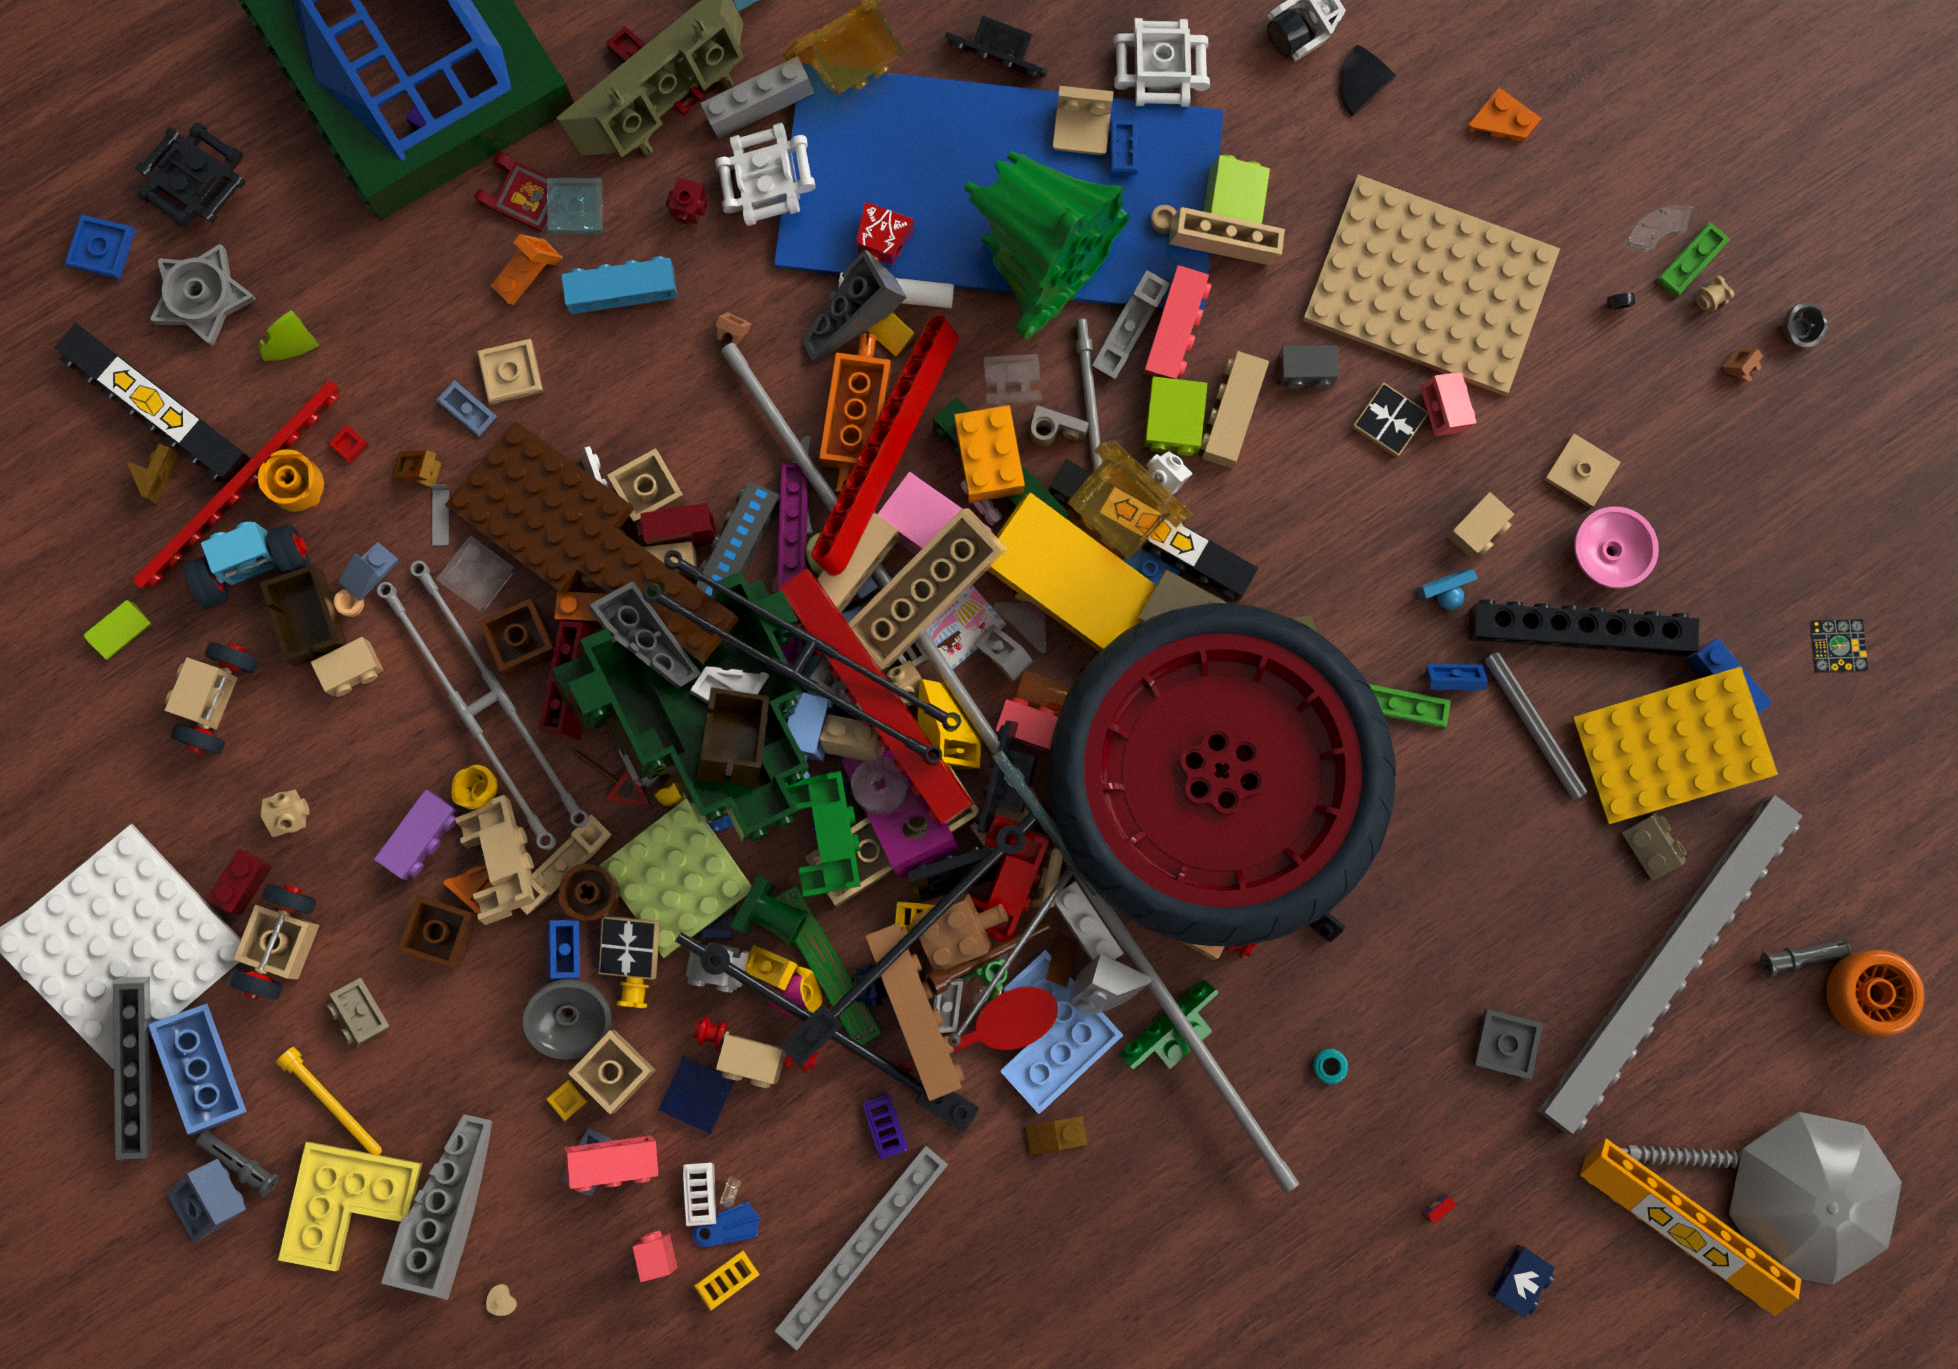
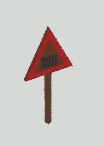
[574,750,651,807]

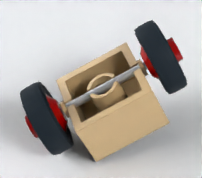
[164,642,258,755]
[227,884,319,1000]

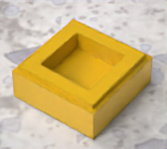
[546,1080,588,1121]

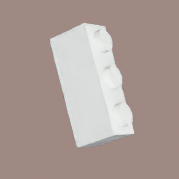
[1054,881,1124,961]

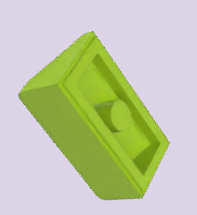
[83,600,152,660]

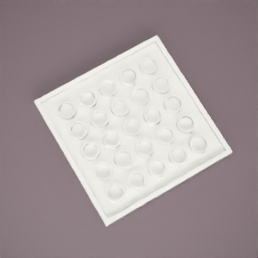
[0,824,241,1069]

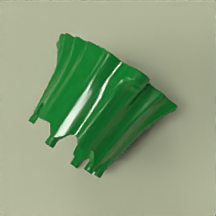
[964,150,1130,340]

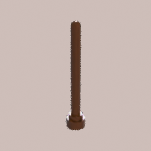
[926,920,1052,996]

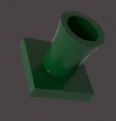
[731,875,808,948]

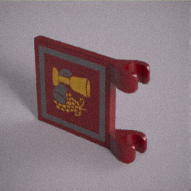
[474,152,565,232]

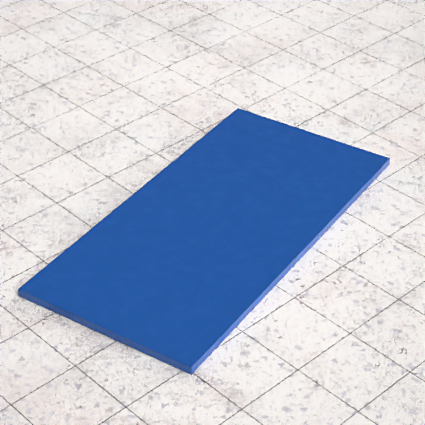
[774,64,1224,315]

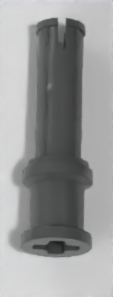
[1760,939,1851,977]
[195,1130,280,1198]

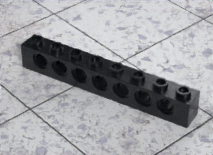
[1469,599,1699,656]

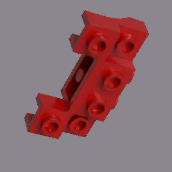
[964,814,1050,942]

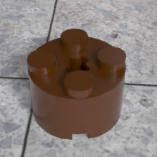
[558,864,622,923]

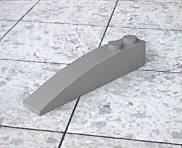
[381,1114,492,1300]

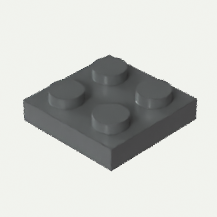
[1473,1009,1543,1080]

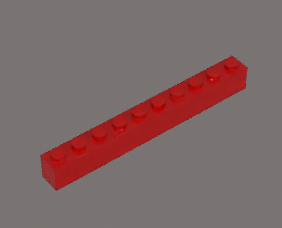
[778,568,974,824]

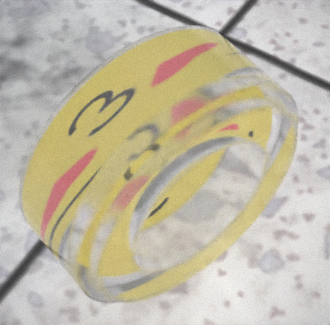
[720,1176,741,1208]

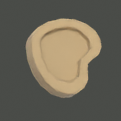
[486,1284,517,1316]

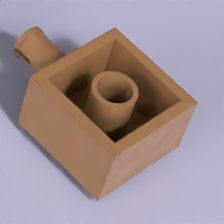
[912,893,1008,971]

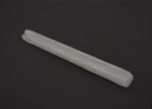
[1485,652,1587,800]

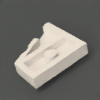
[690,666,769,704]

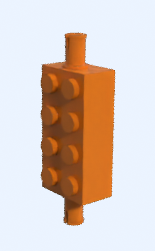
[819,333,892,495]

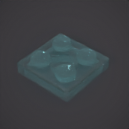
[547,178,604,234]

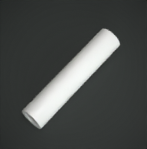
[838,272,954,309]

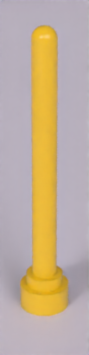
[276,1047,382,1155]

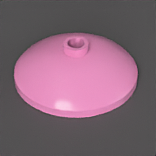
[1574,507,1659,589]

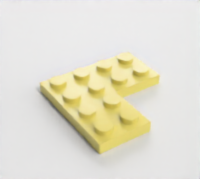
[278,1142,422,1271]

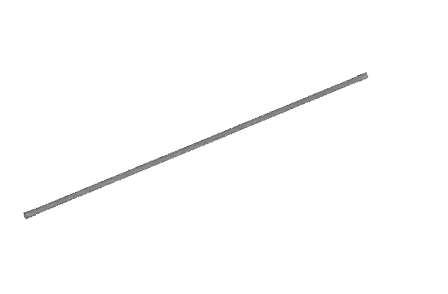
[721,343,1300,1193]

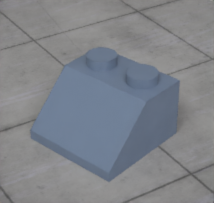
[166,1159,246,1244]

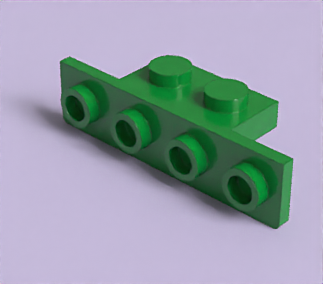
[1119,979,1219,1070]

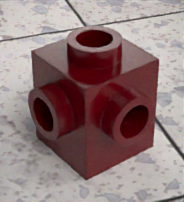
[666,177,707,224]

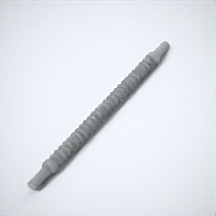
[1620,1145,1742,1169]

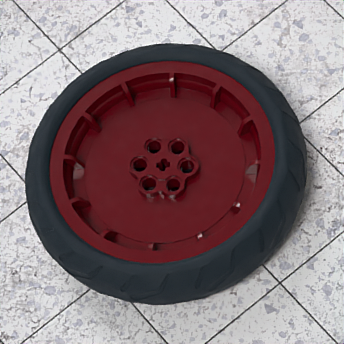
[1048,603,1396,947]

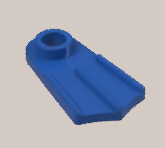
[692,1201,760,1247]

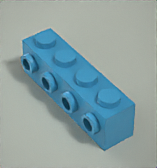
[561,256,678,314]

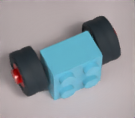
[184,522,310,610]

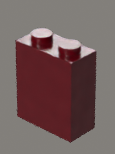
[637,503,716,546]

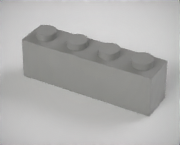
[701,56,814,139]

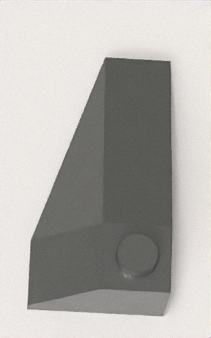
[803,250,907,363]
[588,581,701,689]

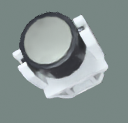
[1267,0,1346,61]

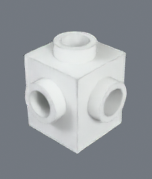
[1142,451,1193,500]

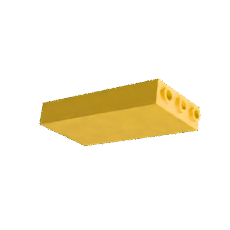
[987,493,1156,652]

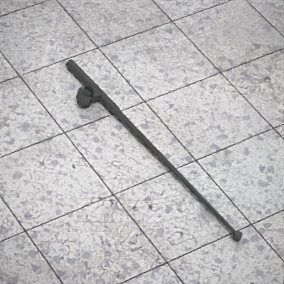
[948,860,1077,1047]

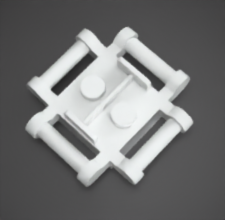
[1113,18,1210,107]
[715,123,816,226]

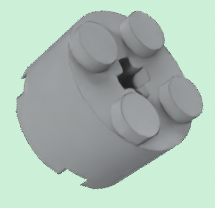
[685,941,749,993]

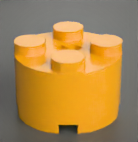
[258,449,324,512]

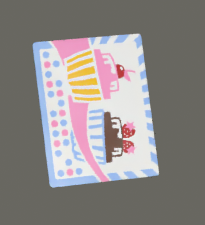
[926,585,1006,670]

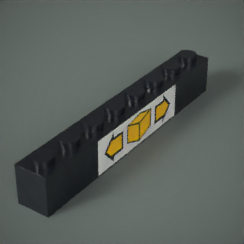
[54,323,251,482]
[1049,459,1259,602]

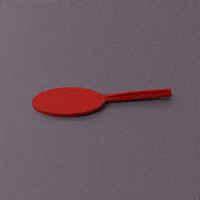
[898,986,1058,1072]

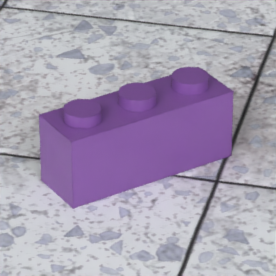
[374,789,460,881]

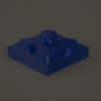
[658,1056,736,1134]

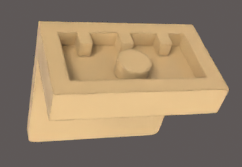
[1053,86,1113,155]

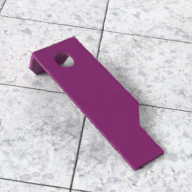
[842,710,958,877]

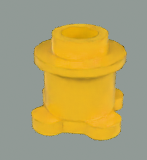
[617,977,649,1008]

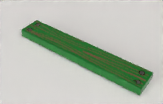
[774,885,882,1045]

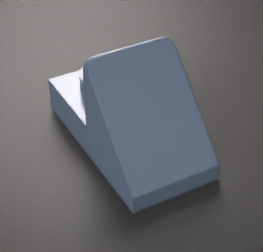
[338,542,399,601]

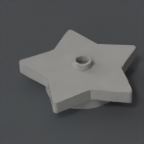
[150,244,256,346]

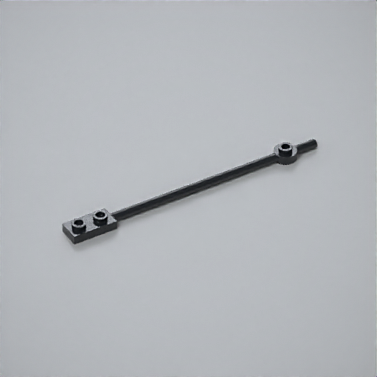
[780,805,1046,1067]
[675,932,979,1133]

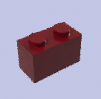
[206,849,273,915]

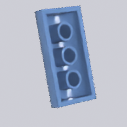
[148,1003,247,1135]

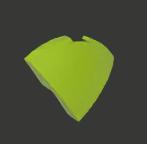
[258,310,319,361]

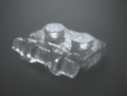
[984,354,1041,406]

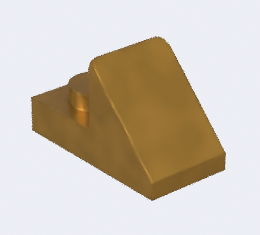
[128,444,179,505]
[392,450,441,488]
[1025,1115,1088,1155]

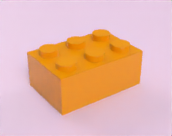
[955,405,1025,503]

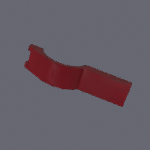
[606,26,705,116]

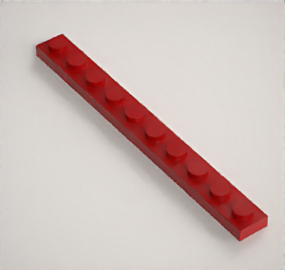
[132,380,340,589]

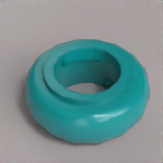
[1313,1049,1348,1085]

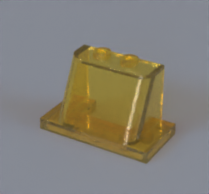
[783,0,905,97]
[1068,440,1195,560]

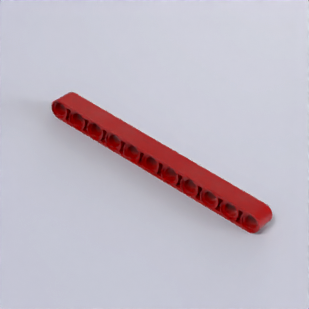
[811,315,959,576]

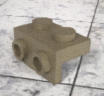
[1622,812,1687,881]

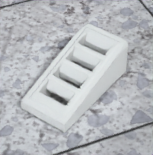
[683,1163,716,1226]

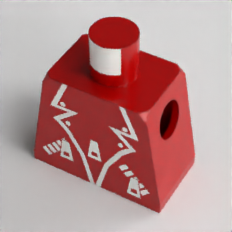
[856,202,914,264]

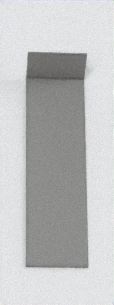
[430,484,449,546]

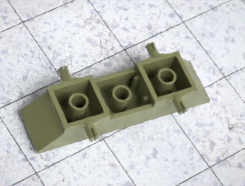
[556,0,745,157]

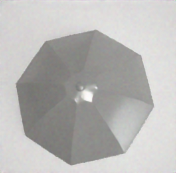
[1729,1112,1902,1285]

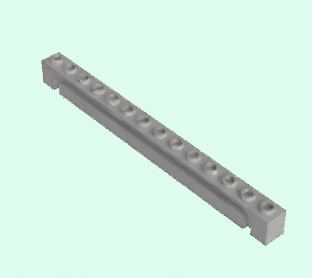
[1537,795,1802,1134]

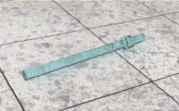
[993,750,1098,896]

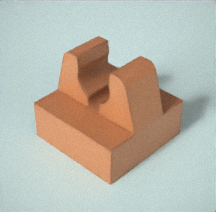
[715,312,752,346]
[1722,347,1763,382]

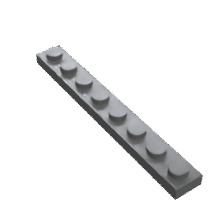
[775,1146,948,1350]

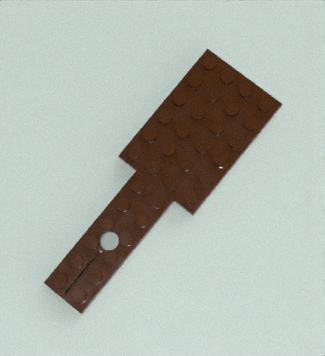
[445,421,739,664]

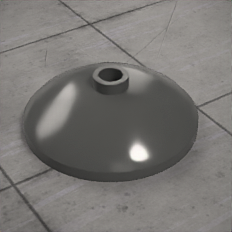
[523,979,611,1060]

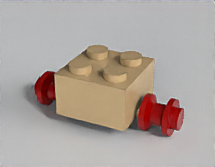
[693,1016,818,1088]

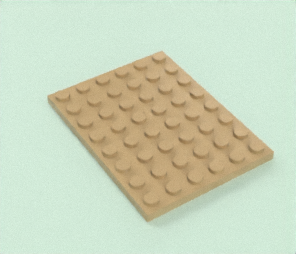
[1303,174,1560,396]

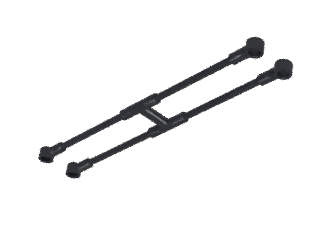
[643,550,961,766]

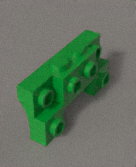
[785,771,861,897]

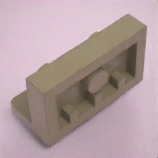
[325,978,390,1050]

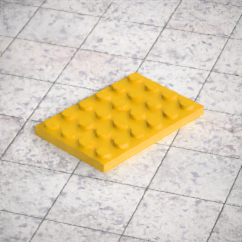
[1573,666,1778,824]

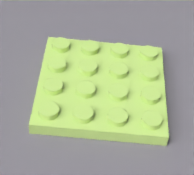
[600,798,752,958]

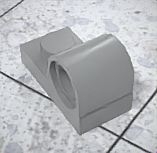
[1030,405,1089,447]
[973,625,1033,682]

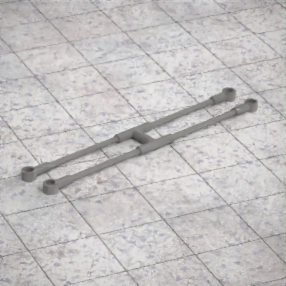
[377,561,590,850]

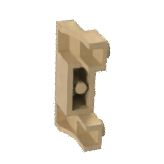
[455,795,535,925]

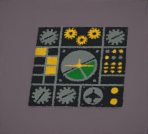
[1811,619,1868,672]

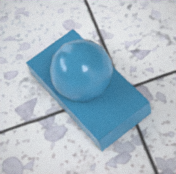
[1415,569,1477,610]

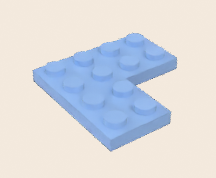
[1000,950,1123,1114]

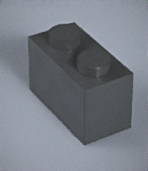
[1279,345,1339,389]

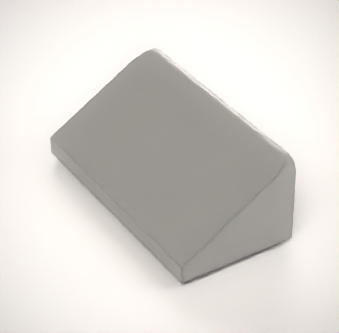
[928,977,963,1033]

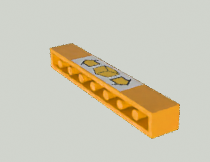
[1580,1139,1801,1317]

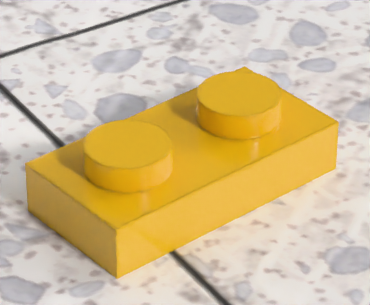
[745,945,797,991]

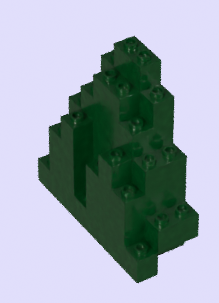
[552,571,809,842]

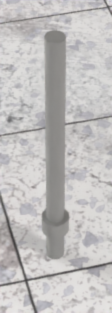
[1076,319,1104,478]

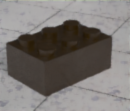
[260,564,347,667]
[697,687,770,788]

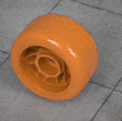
[1826,950,1924,1037]

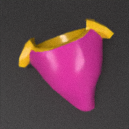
[768,966,822,1016]

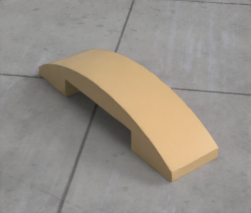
[520,814,611,915]

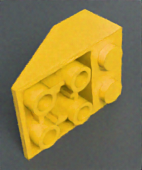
[917,679,981,770]

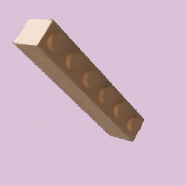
[866,923,965,1101]

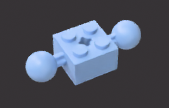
[787,655,837,779]

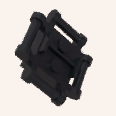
[135,122,246,228]

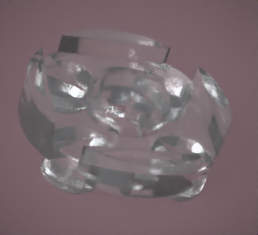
[851,756,909,815]

